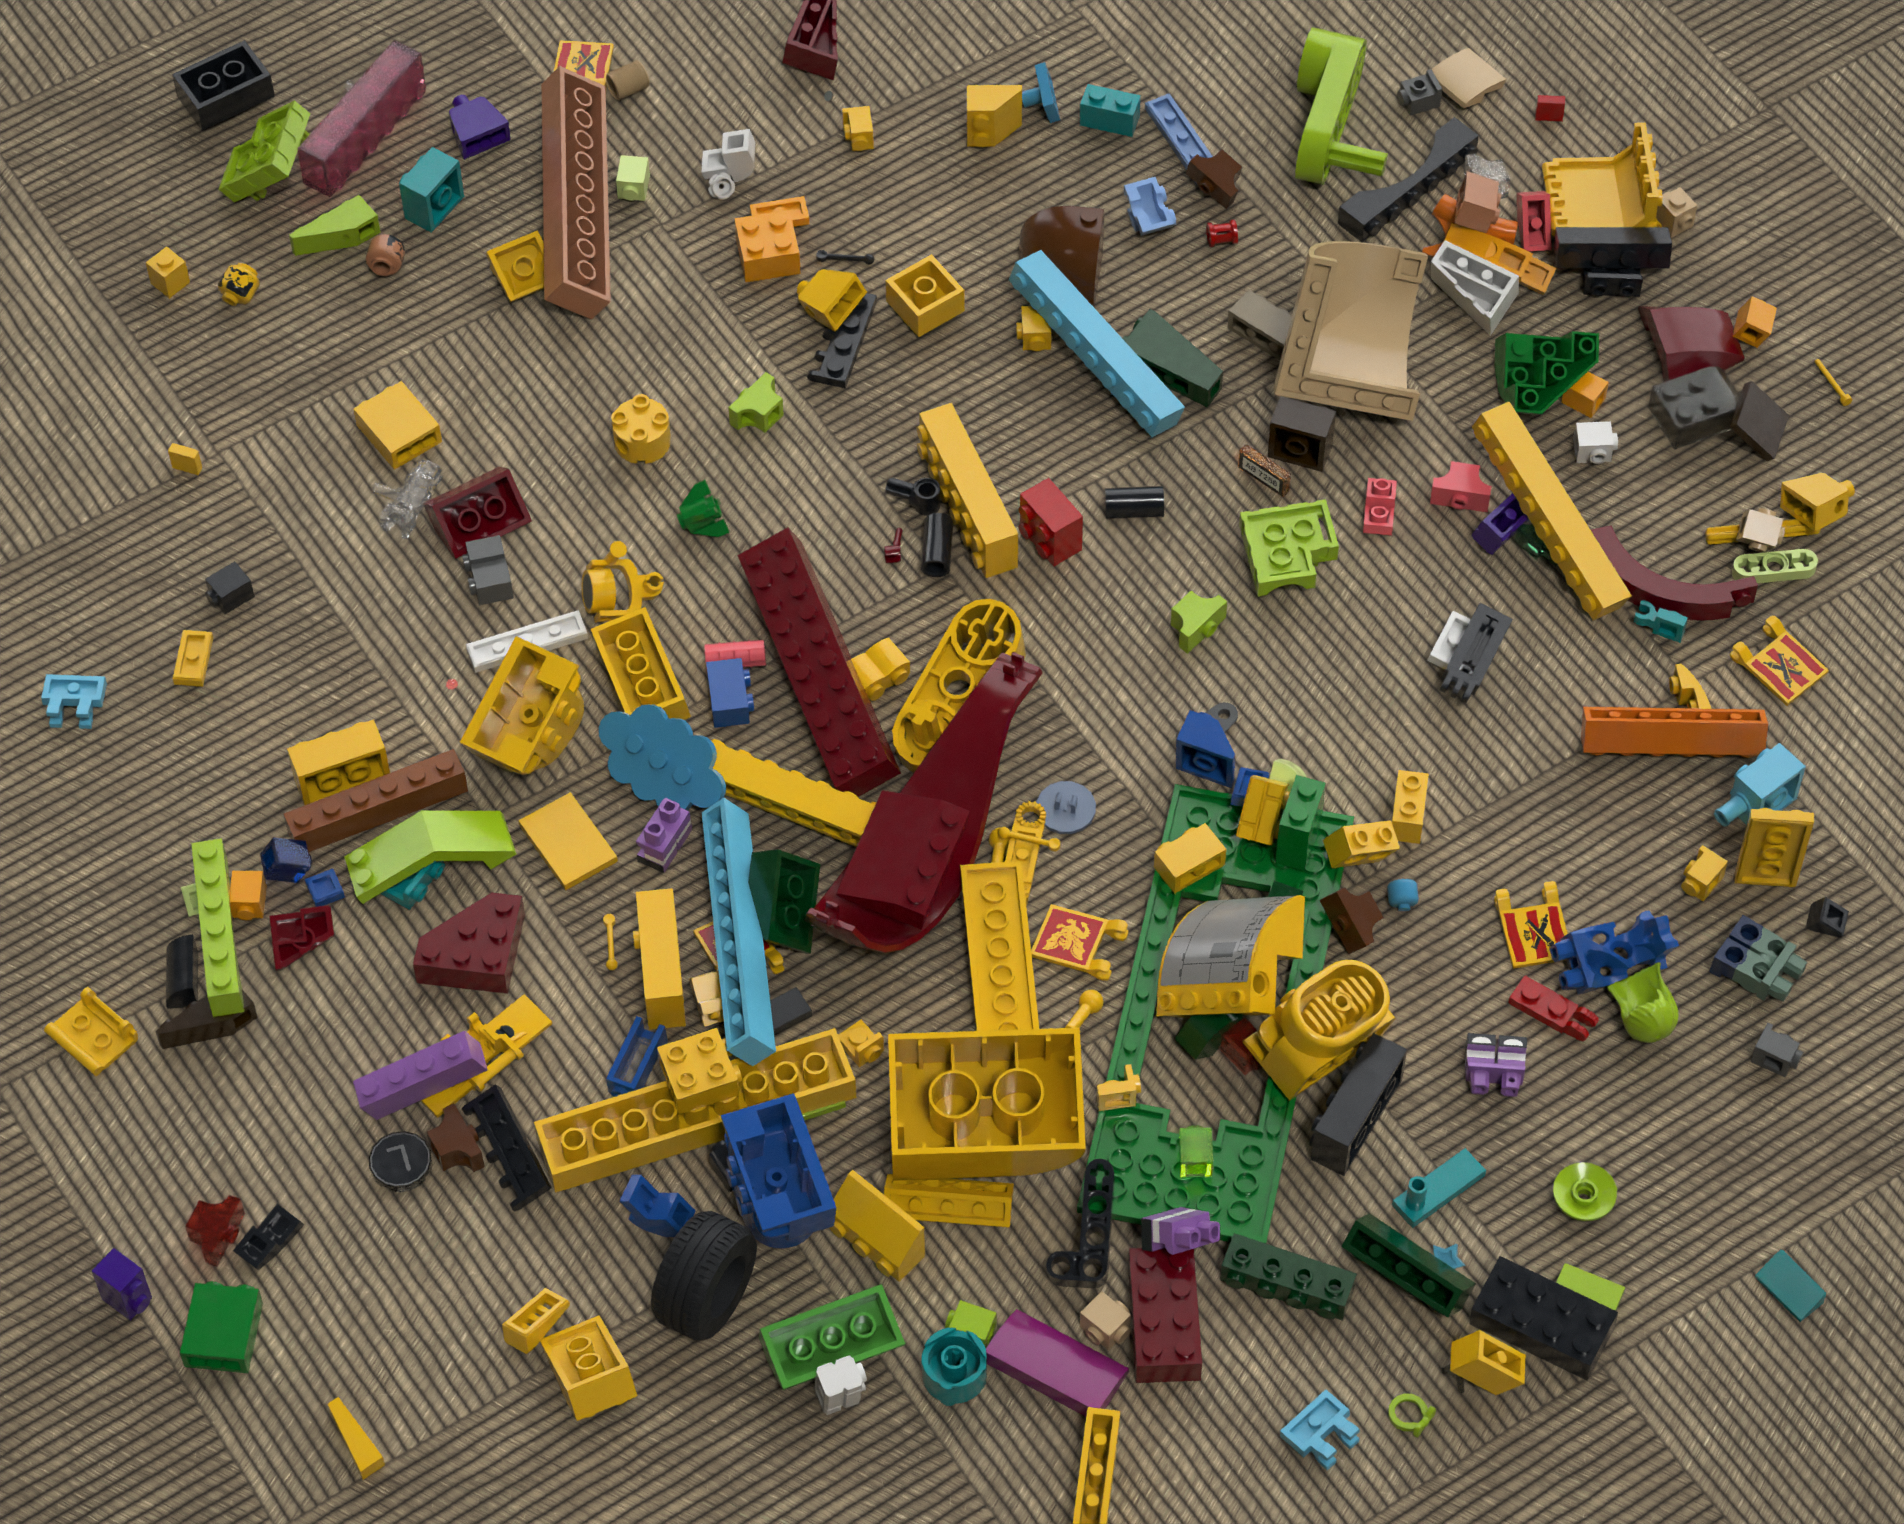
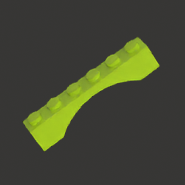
[191,838,244,1017]

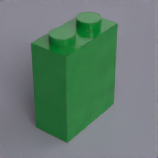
[1276,775,1326,871]
[180,1281,263,1373]

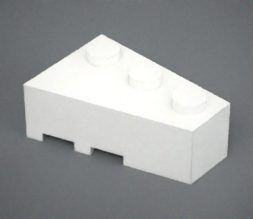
[1431,240,1519,336]

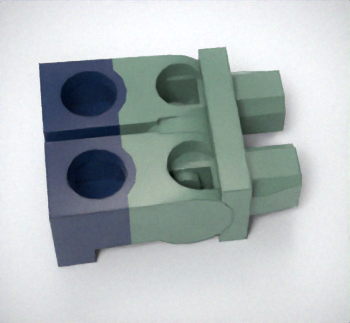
[1709,915,1808,1002]

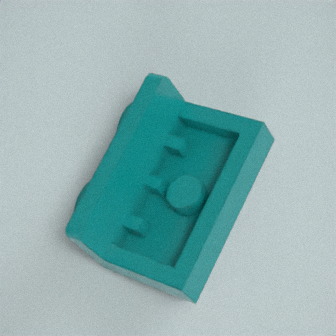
[380,861,445,910]

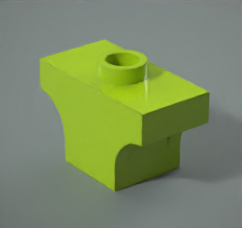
[728,372,784,433]
[1171,591,1227,654]

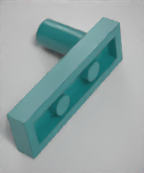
[1392,1148,1486,1228]

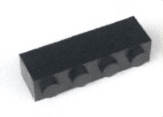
[1554,227,1672,268]

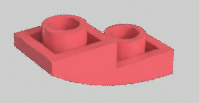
[1363,478,1397,536]

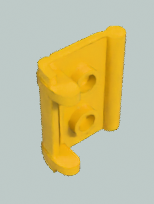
[44,987,138,1076]

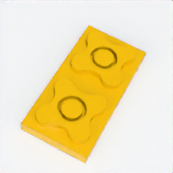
[1735,808,1814,887]

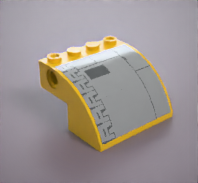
[1156,895,1305,1018]

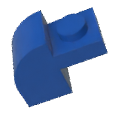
[619,1175,696,1237]

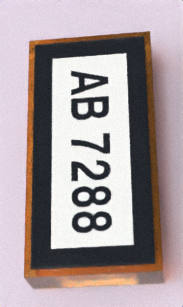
[1238,444,1291,497]

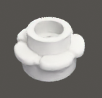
[708,172,735,200]

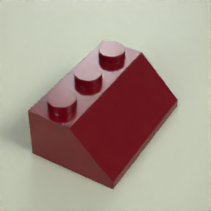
[423,466,532,559]

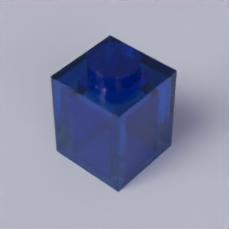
[260,837,312,883]

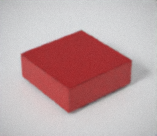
[1535,95,1565,122]

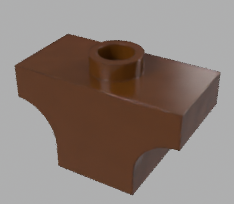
[1186,149,1242,209]
[1319,887,1384,954]
[427,1103,485,1172]

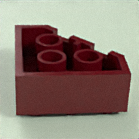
[413,892,525,994]

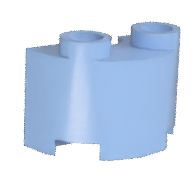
[1124,177,1176,236]

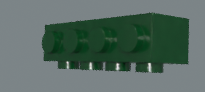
[1341,1213,1476,1317]
[1220,1233,1357,1321]

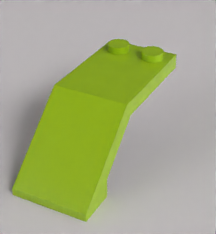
[344,810,517,904]

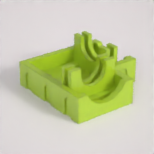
[218,100,313,203]
[1239,499,1339,597]

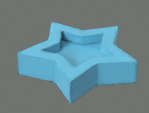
[1433,1244,1466,1269]

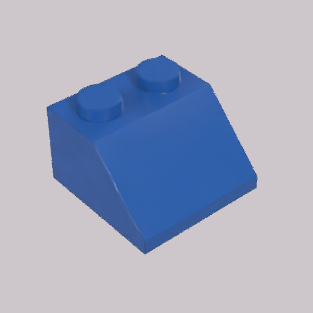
[1176,710,1235,788]

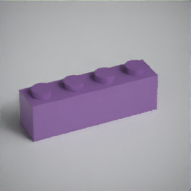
[353,1031,488,1120]

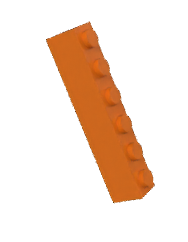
[1581,707,1768,758]

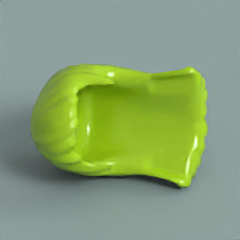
[1607,962,1679,1043]

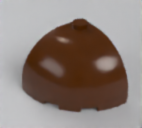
[1019,206,1104,308]

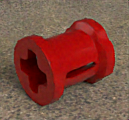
[1206,219,1238,248]

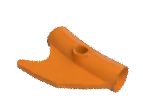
[1422,194,1518,257]

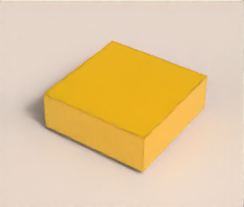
[168,443,202,475]

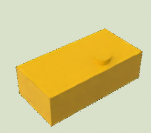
[591,607,691,720]
[633,888,686,1030]

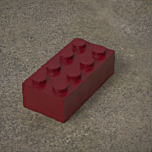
[1128,1248,1202,1383]

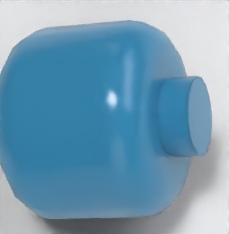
[1387,879,1419,911]

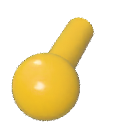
[989,827,1010,863]
[1065,989,1104,1028]

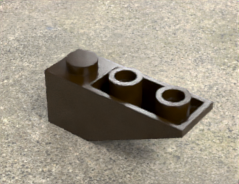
[155,990,258,1049]

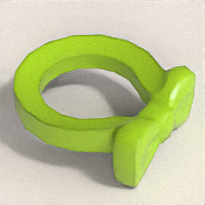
[1388,1394,1436,1438]

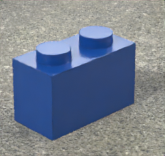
[706,658,754,728]

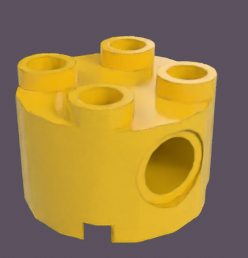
[611,394,671,464]

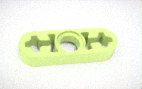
[1732,549,1818,583]

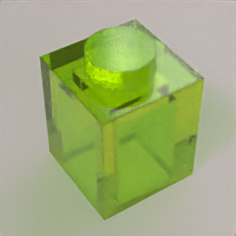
[1179,1125,1213,1177]

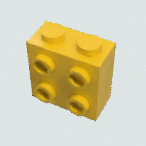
[657,1028,742,1115]

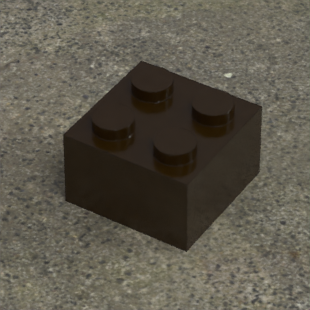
[1267,396,1336,472]

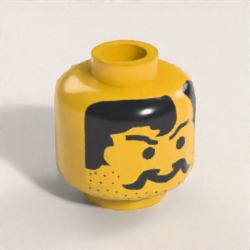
[218,263,260,306]

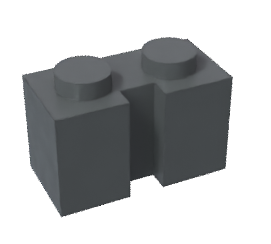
[462,535,514,606]

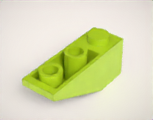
[289,195,381,256]

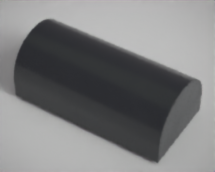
[1104,486,1164,519]

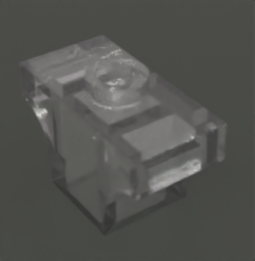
[1463,153,1510,199]

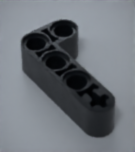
[1046,1159,1115,1288]

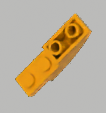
[1442,223,1556,295]

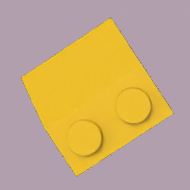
[967,85,1022,147]

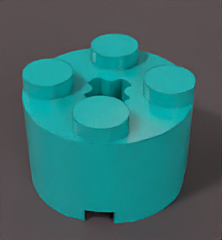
[921,1328,987,1406]

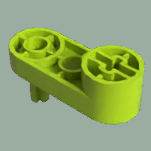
[1295,27,1388,185]

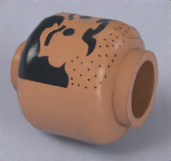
[366,234,405,276]

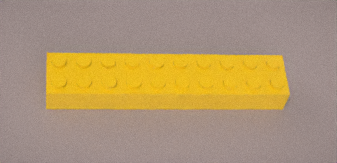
[534,1028,857,1193]

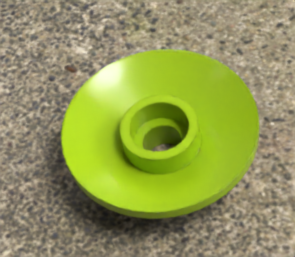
[1553,1162,1617,1221]

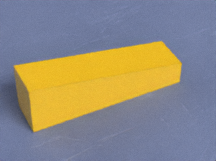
[328,1397,385,1480]

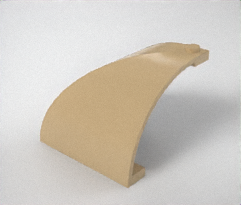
[1273,241,1428,421]

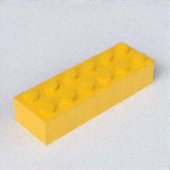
[916,403,1018,578]

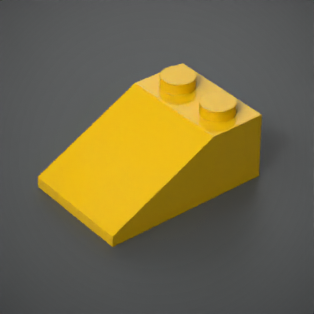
[540,1315,638,1421]

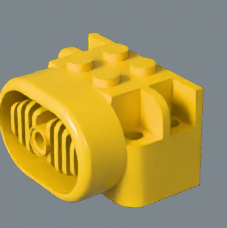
[460,636,584,775]
[1243,960,1396,1101]

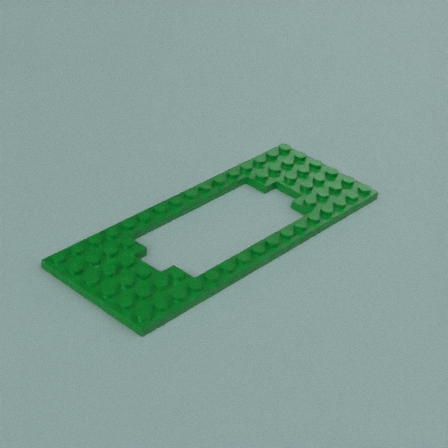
[1077,784,1354,1244]

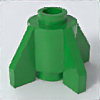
[677,479,730,537]

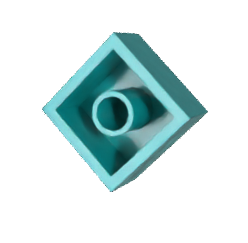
[399,147,465,233]

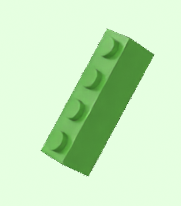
[758,1284,905,1390]

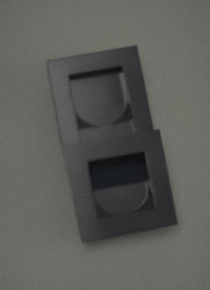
[233,1204,304,1270]

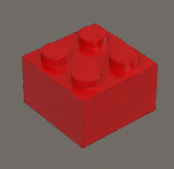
[1018,477,1083,567]

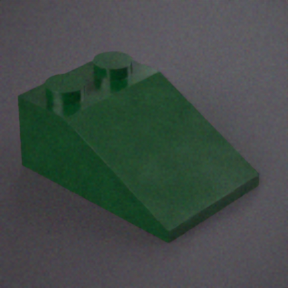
[748,849,821,954]

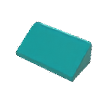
[1755,1249,1826,1322]

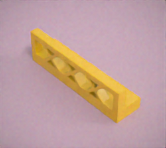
[884,1174,1014,1227]

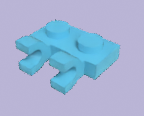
[41,674,107,729]
[1280,1390,1360,1470]

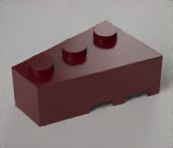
[782,0,838,80]

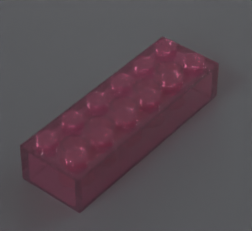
[297,40,426,198]

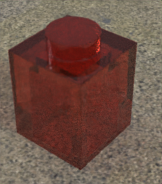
[1220,1018,1262,1075]

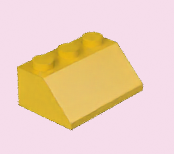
[829,1170,925,1282]

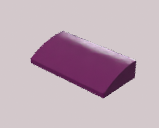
[986,1309,1129,1417]

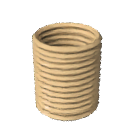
[605,60,650,101]

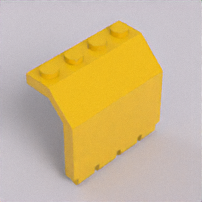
[1542,122,1663,237]

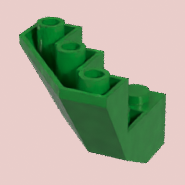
[1494,331,1599,415]

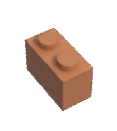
[1455,171,1502,233]

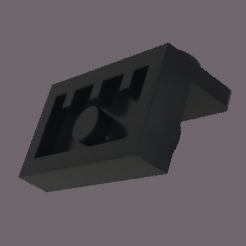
[1583,268,1643,297]

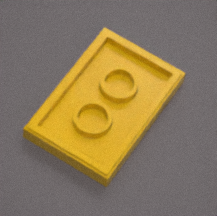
[518,792,618,891]

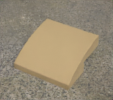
[1432,48,1506,108]

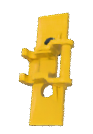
[420,994,553,1118]

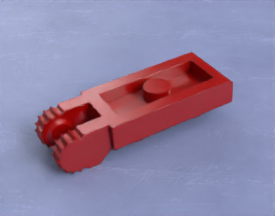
[1508,975,1599,1042]

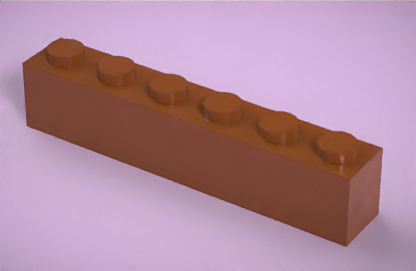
[283,749,468,856]

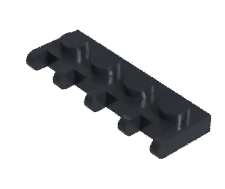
[807,293,877,389]
[462,1084,552,1211]

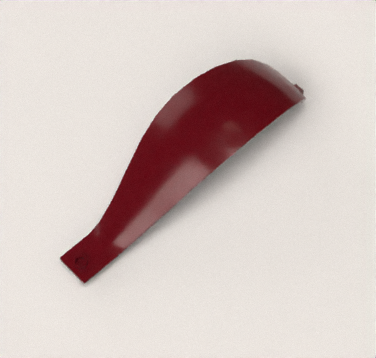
[803,652,1043,953]

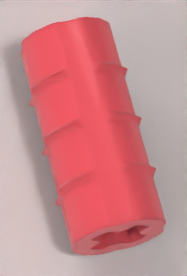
[705,640,766,670]

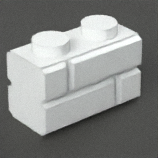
[814,1355,867,1415]

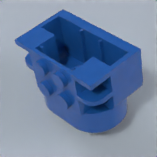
[721,1093,836,1248]

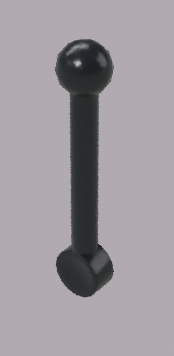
[816,250,875,265]

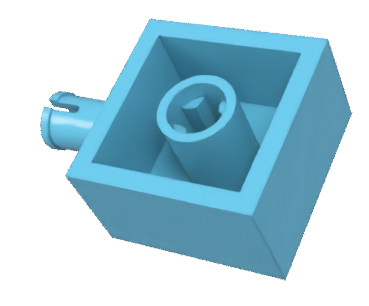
[1714,743,1806,826]

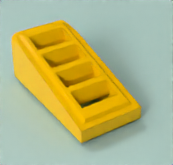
[502,1288,570,1354]

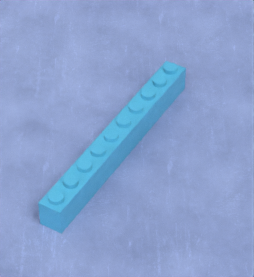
[702,798,776,1066]

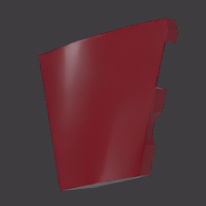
[269,905,334,971]

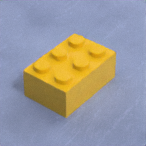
[287,719,390,806]

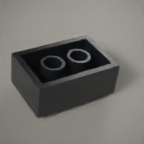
[172,40,275,131]

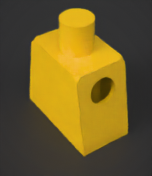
[797,269,867,331]
[1780,473,1855,531]

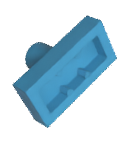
[1022,62,1060,123]

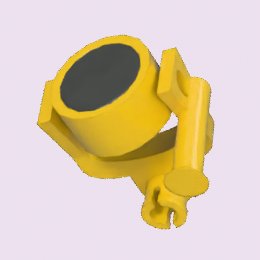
[582,541,664,623]

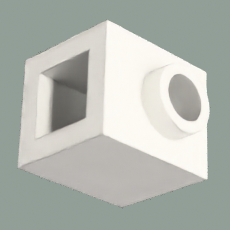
[1573,421,1618,464]

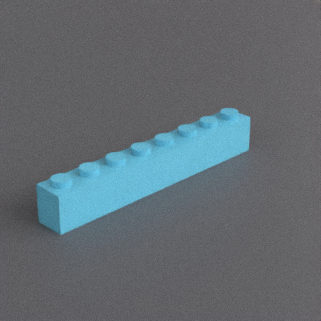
[1009,250,1185,437]

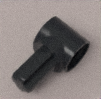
[885,478,940,516]

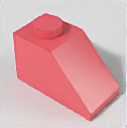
[1516,191,1552,252]

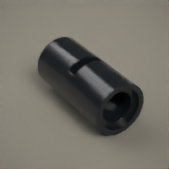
[921,513,954,577]

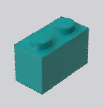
[1080,84,1141,137]

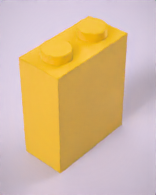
[353,381,442,470]

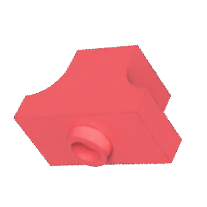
[1430,461,1492,512]

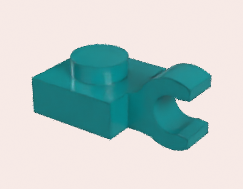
[1634,601,1688,643]

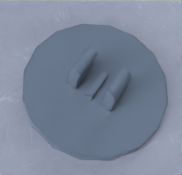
[1036,781,1096,834]

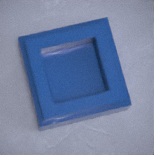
[304,869,345,907]

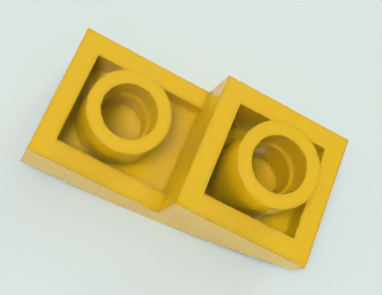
[1669,664,1712,709]

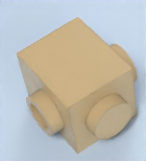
[1656,187,1697,238]
[1736,508,1785,553]
[1080,1291,1131,1351]

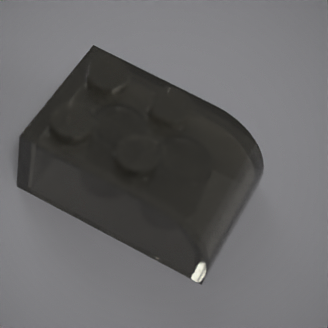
[1648,366,1740,450]

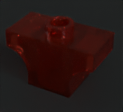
[185,1195,245,1267]

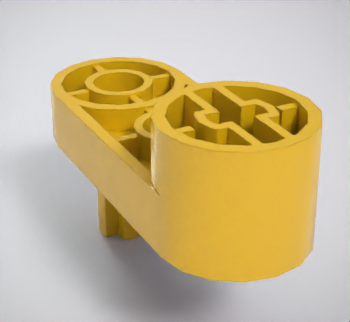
[892,599,1026,773]

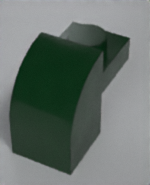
[1175,1014,1249,1060]

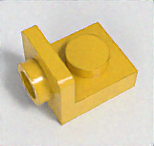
[838,1019,884,1068]
[1096,1064,1141,1111]

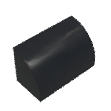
[166,934,198,1009]

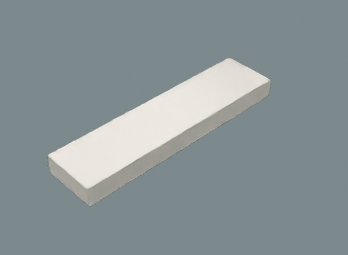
[466,610,588,673]

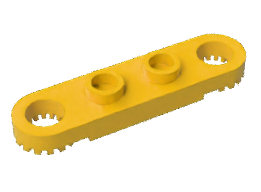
[1005,801,1046,906]

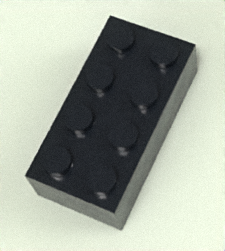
[1309,1033,1407,1176]
[1469,1256,1618,1381]

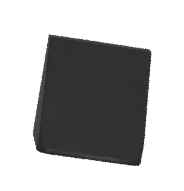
[1806,897,1849,938]

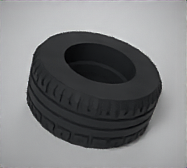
[651,1211,757,1341]

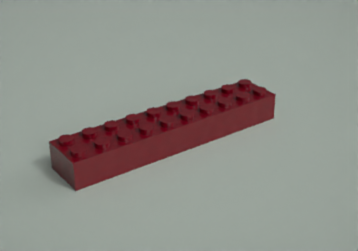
[737,527,901,797]

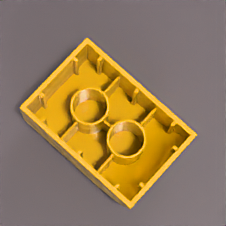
[888,1027,1086,1180]

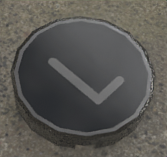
[369,1131,433,1192]

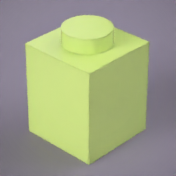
[616,155,650,201]

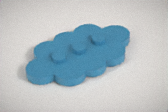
[599,704,726,811]

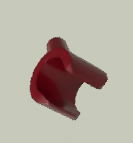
[884,528,903,563]

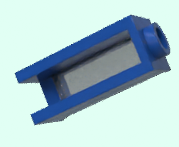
[606,1016,668,1097]

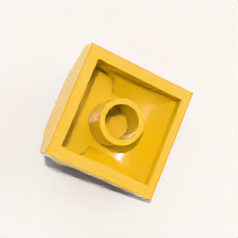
[486,230,544,303]

